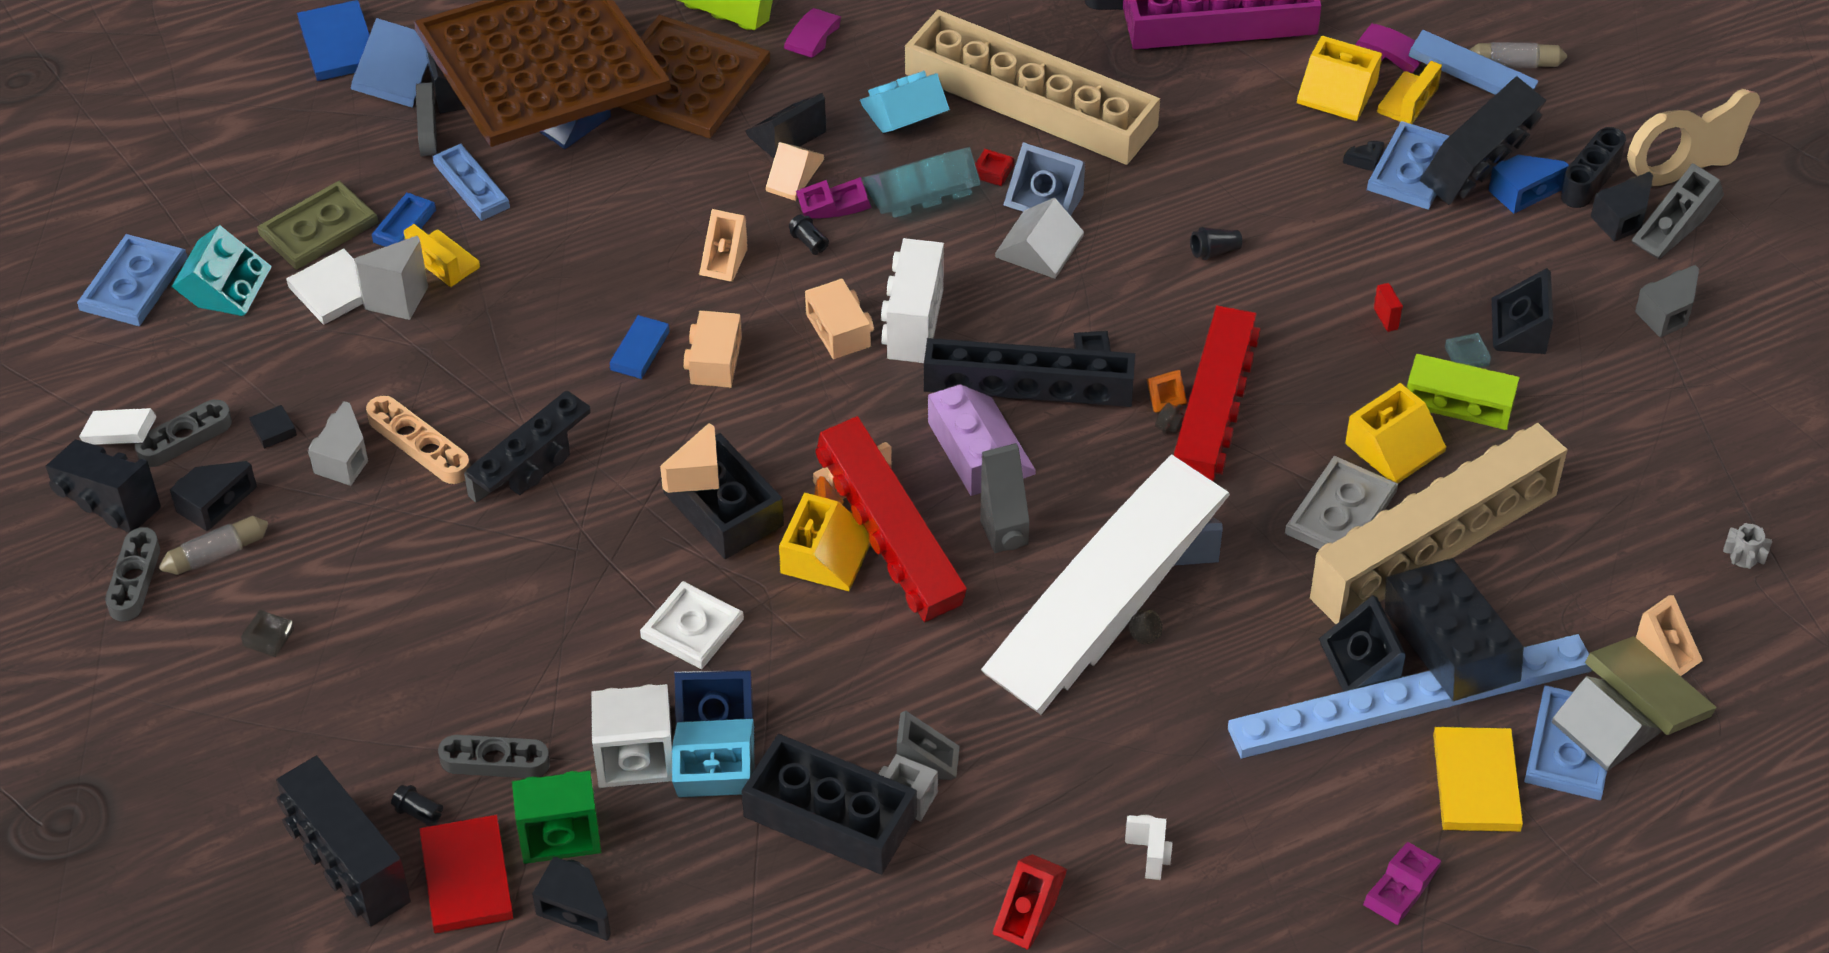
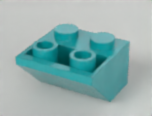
[171,225,272,316]

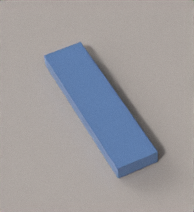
[1409,30,1538,95]

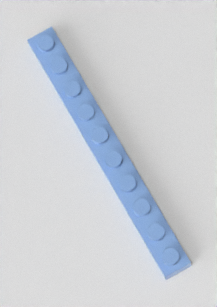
[1228,634,1592,759]

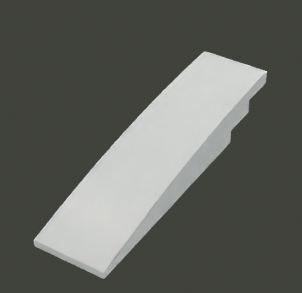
[981,454,1230,715]

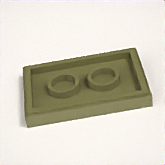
[257,180,379,270]
[1585,636,1717,735]

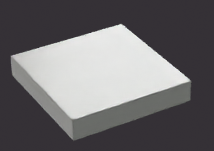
[286,248,363,325]
[640,581,744,669]

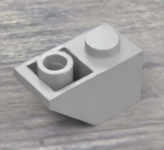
[308,401,368,486]

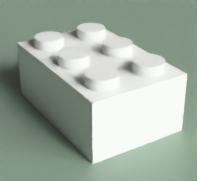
[881,238,944,363]

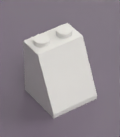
[591,684,673,788]

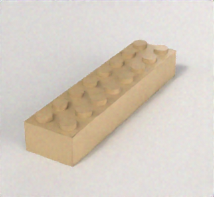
[905,10,1160,165]
[1310,423,1567,624]

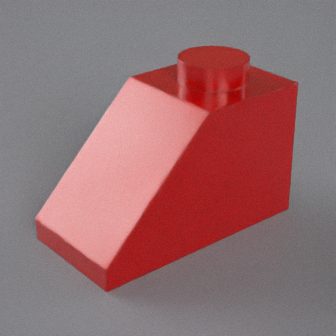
[992,854,1068,950]

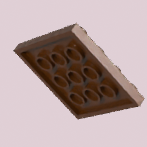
[618,14,770,139]

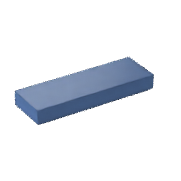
[433,144,510,221]

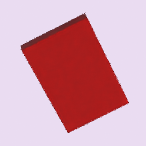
[419,814,514,934]

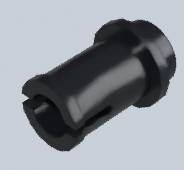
[789,214,829,255]
[391,785,443,827]

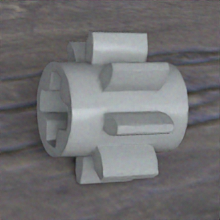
[1723,523,1772,569]

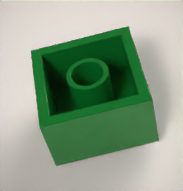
[512,770,601,864]

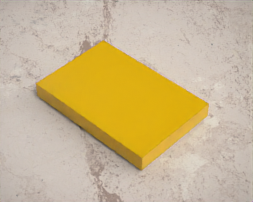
[1433,727,1523,832]

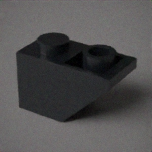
[1591,171,1653,242]

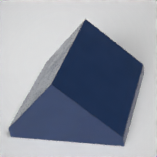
[674,670,753,726]

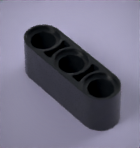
[1561,127,1626,208]

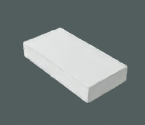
[79,408,157,445]

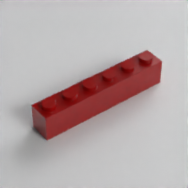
[1173,305,1261,482]
[816,416,967,623]

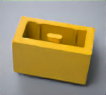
[1297,36,1382,121]
[1345,383,1446,483]
[779,492,870,592]

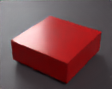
[972,148,1014,186]
[1374,283,1403,332]

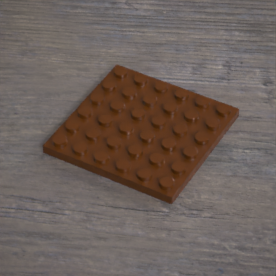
[414,0,671,147]

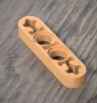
[366,396,470,484]

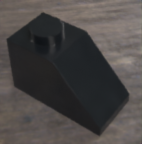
[170,461,257,531]
[532,856,611,941]

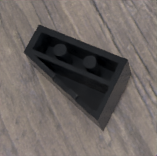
[45,439,161,533]

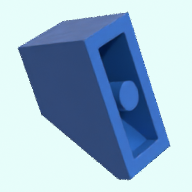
[1488,155,1569,214]

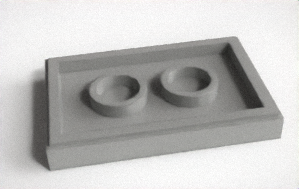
[1285,456,1398,549]

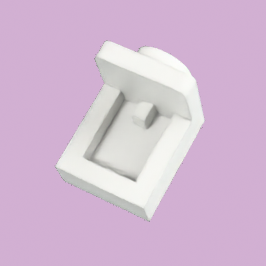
[1125,815,1172,880]

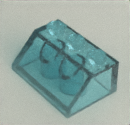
[862,147,981,218]

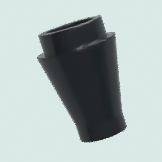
[1190,227,1242,260]

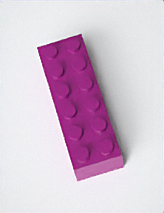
[1123,0,1321,49]

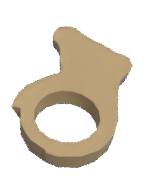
[1627,89,1760,186]

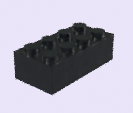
[1420,76,1547,206]
[1385,558,1524,701]
[741,733,917,875]
[276,755,411,927]

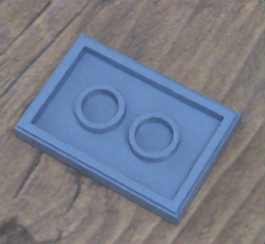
[351,18,428,108]
[1367,121,1449,210]
[77,234,187,326]
[1524,685,1607,800]

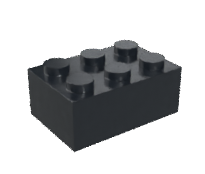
[663,433,784,559]

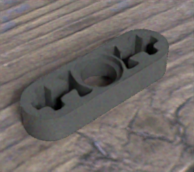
[416,82,437,157]
[135,400,232,467]
[105,527,160,621]
[438,735,550,778]

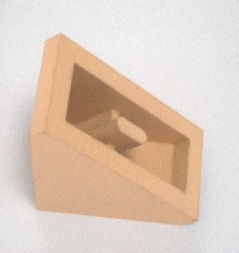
[766,142,824,201]
[699,209,748,282]
[660,423,719,493]
[1636,595,1703,676]

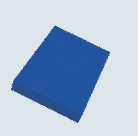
[297,0,370,81]

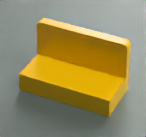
[1377,61,1442,124]
[404,224,480,287]

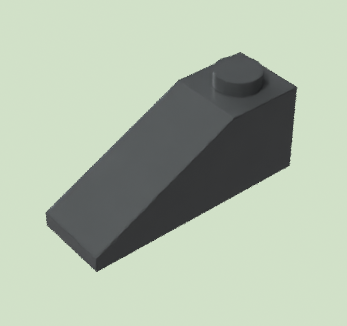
[1631,163,1724,260]
[980,443,1029,553]

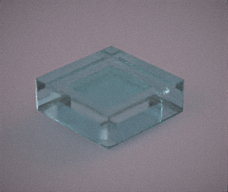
[1445,333,1491,367]

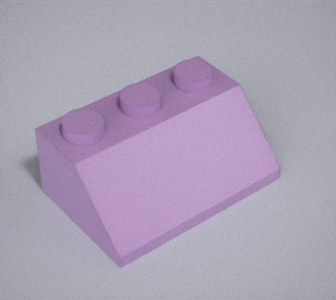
[928,384,1036,496]

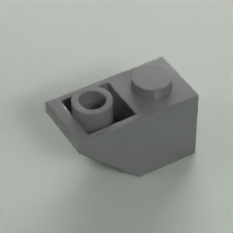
[1635,265,1699,338]

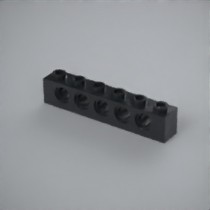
[924,338,1136,407]

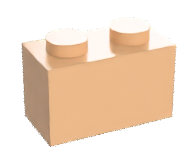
[805,279,874,359]
[684,311,742,388]

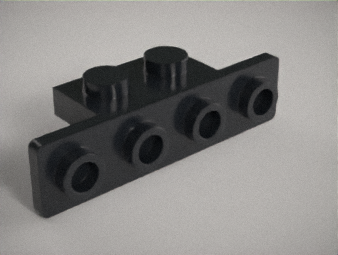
[466,391,591,495]

